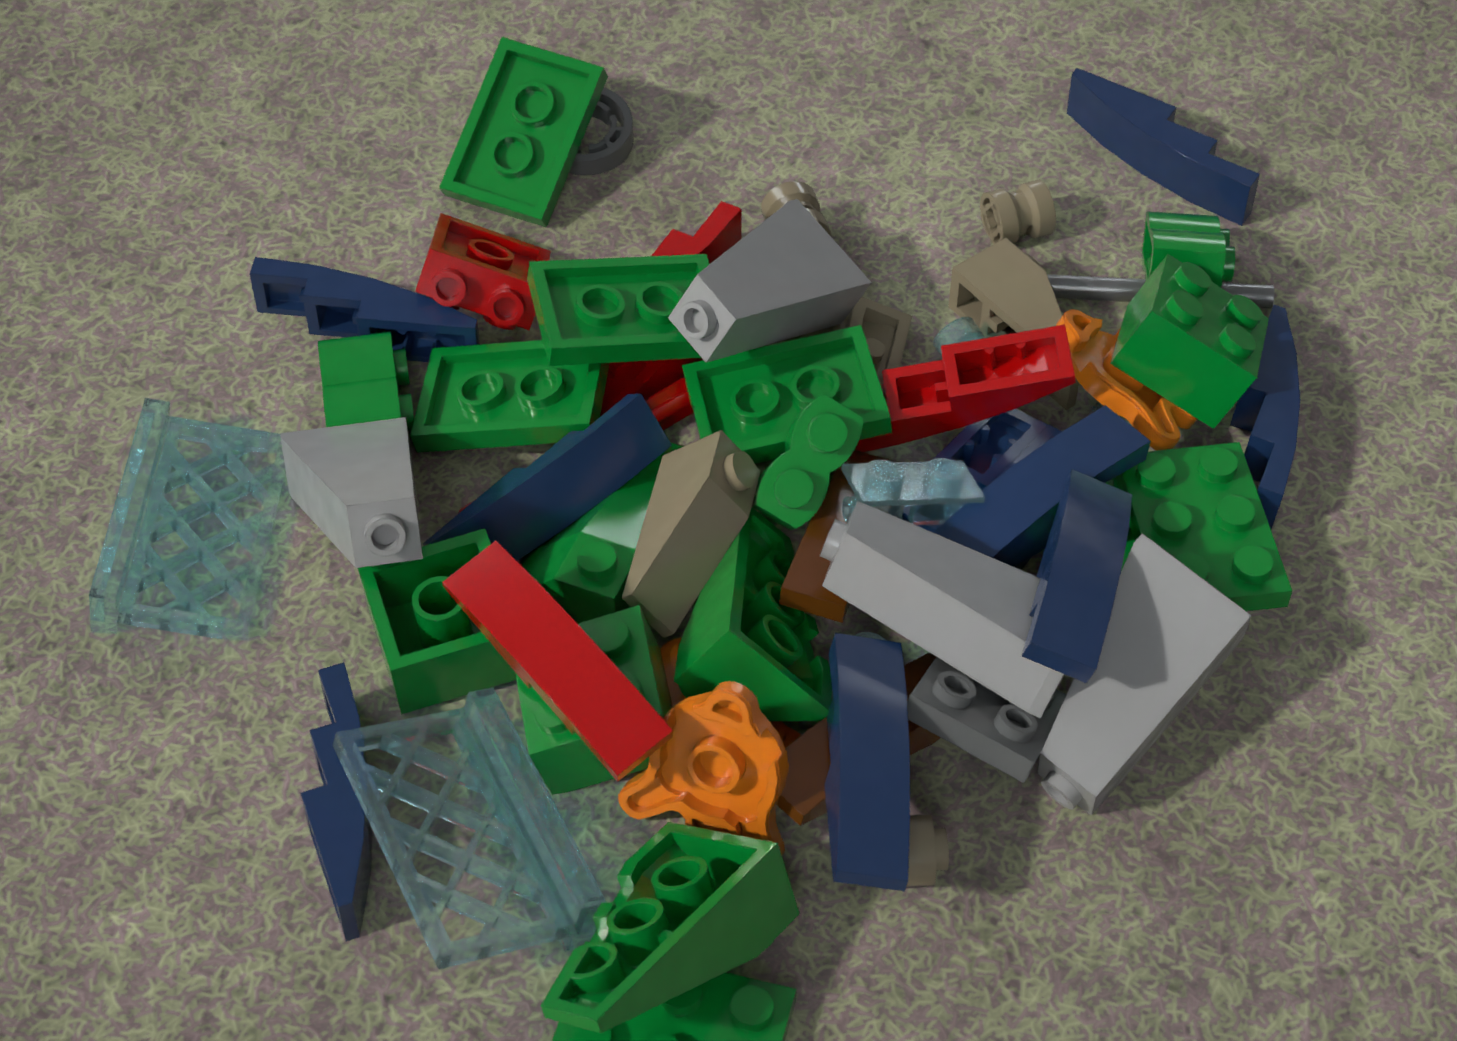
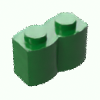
[1142,211,1236,288]
[318,332,414,431]
[752,394,863,531]

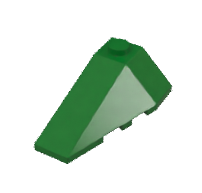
[520,443,684,624]
[674,507,832,721]
[540,822,800,1033]

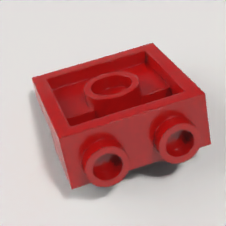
[415,213,551,331]

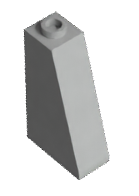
[668,199,872,363]
[280,417,423,568]
[820,501,1064,718]
[1037,534,1251,815]

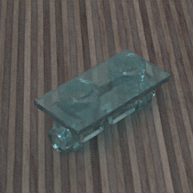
[841,458,985,525]

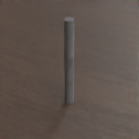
[1047,274,1274,309]

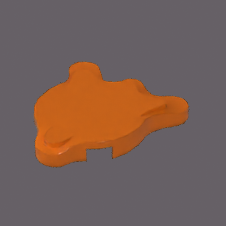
[1056,309,1197,451]
[618,681,789,855]

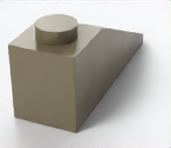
[948,238,1079,410]
[622,430,761,638]

